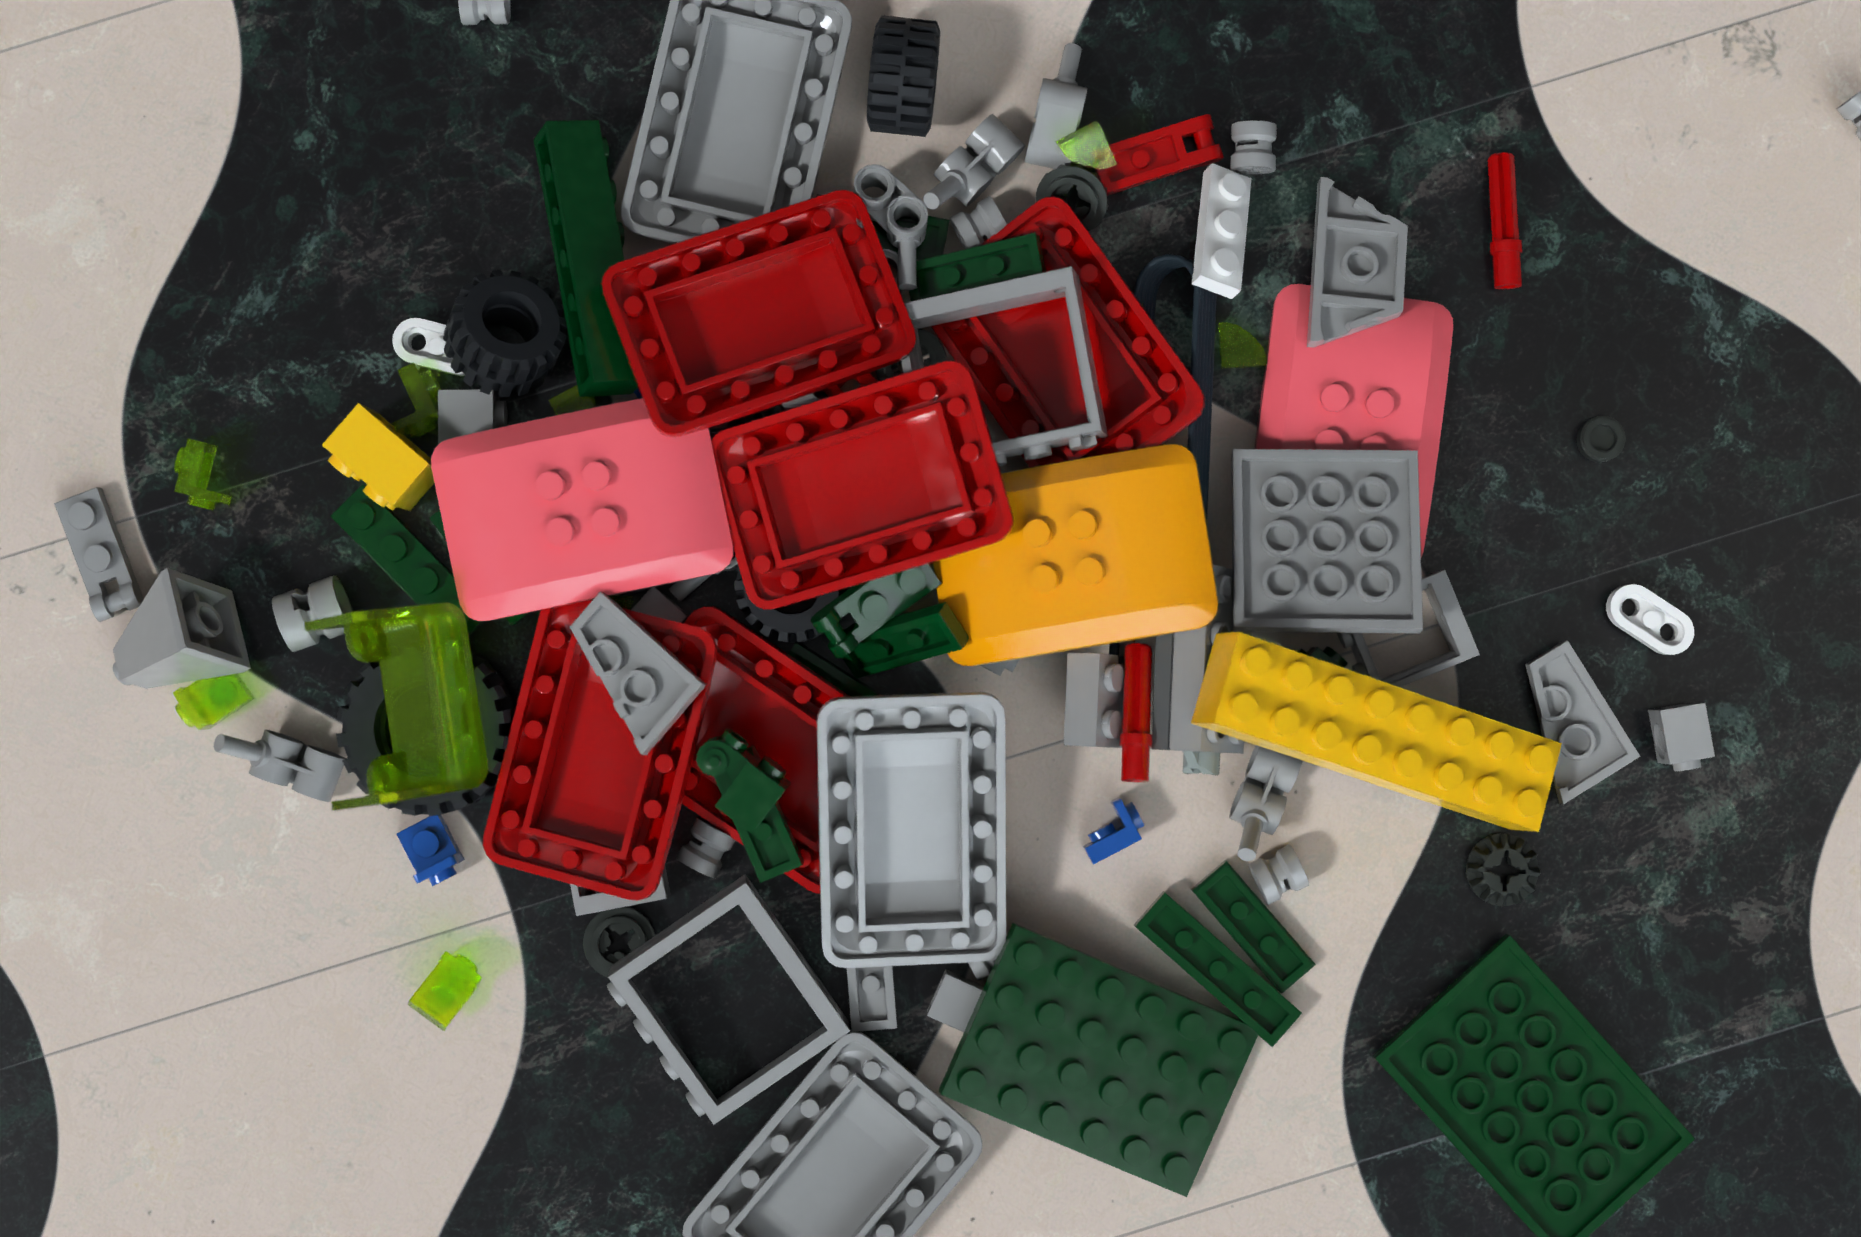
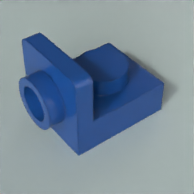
[1083,797,1145,865]
[397,814,465,887]

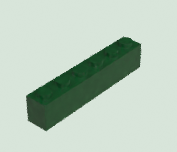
[533,120,638,397]

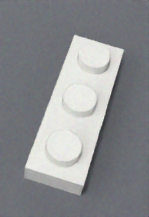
[1192,163,1252,299]

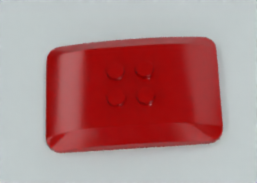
[602,190,916,437]
[931,197,1205,468]
[711,361,1014,610]
[483,600,717,901]
[682,606,851,894]

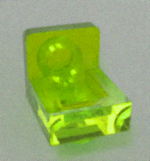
[392,363,441,438]
[174,438,232,511]
[173,673,254,730]
[408,951,482,1031]

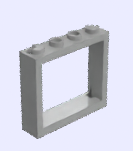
[901,267,1108,467]
[607,874,850,1125]

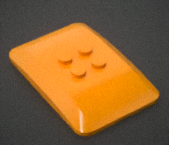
[933,444,1219,666]

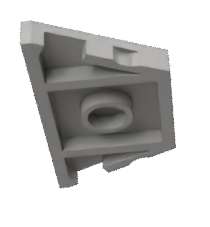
[1307,177,1408,348]

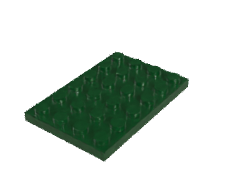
[938,922,1258,1197]
[1373,934,1695,1237]

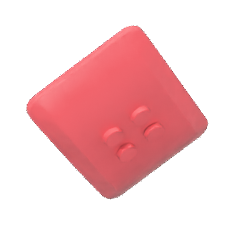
[1254,284,1453,558]
[431,398,734,621]

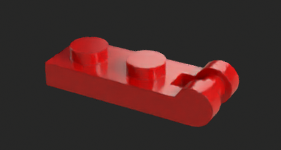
[1090,114,1224,196]

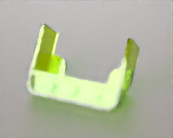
[304,603,488,811]

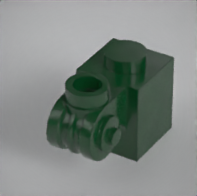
[696,728,791,834]

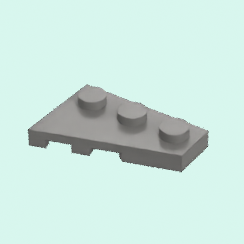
[570,592,707,755]
[1525,640,1641,805]

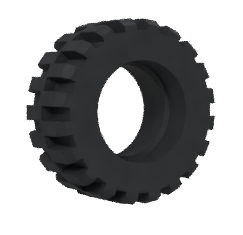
[336,641,517,816]

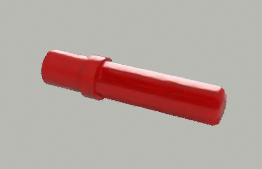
[1488,152,1522,289]
[1120,643,1153,782]

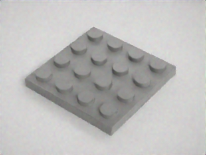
[1231,449,1423,634]

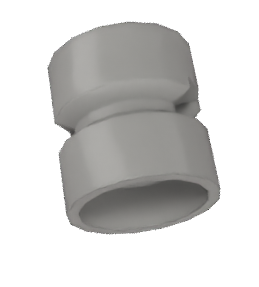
[272,575,356,652]

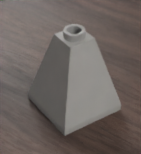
[113,568,251,689]

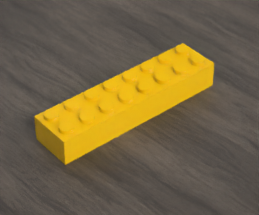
[1191,632,1562,832]

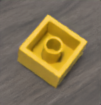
[322,403,434,511]

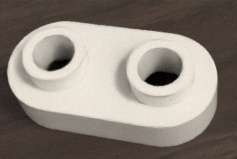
[392,318,465,376]
[1606,584,1694,655]

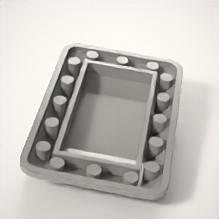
[621,0,852,243]
[817,692,1006,968]
[682,1032,983,1237]

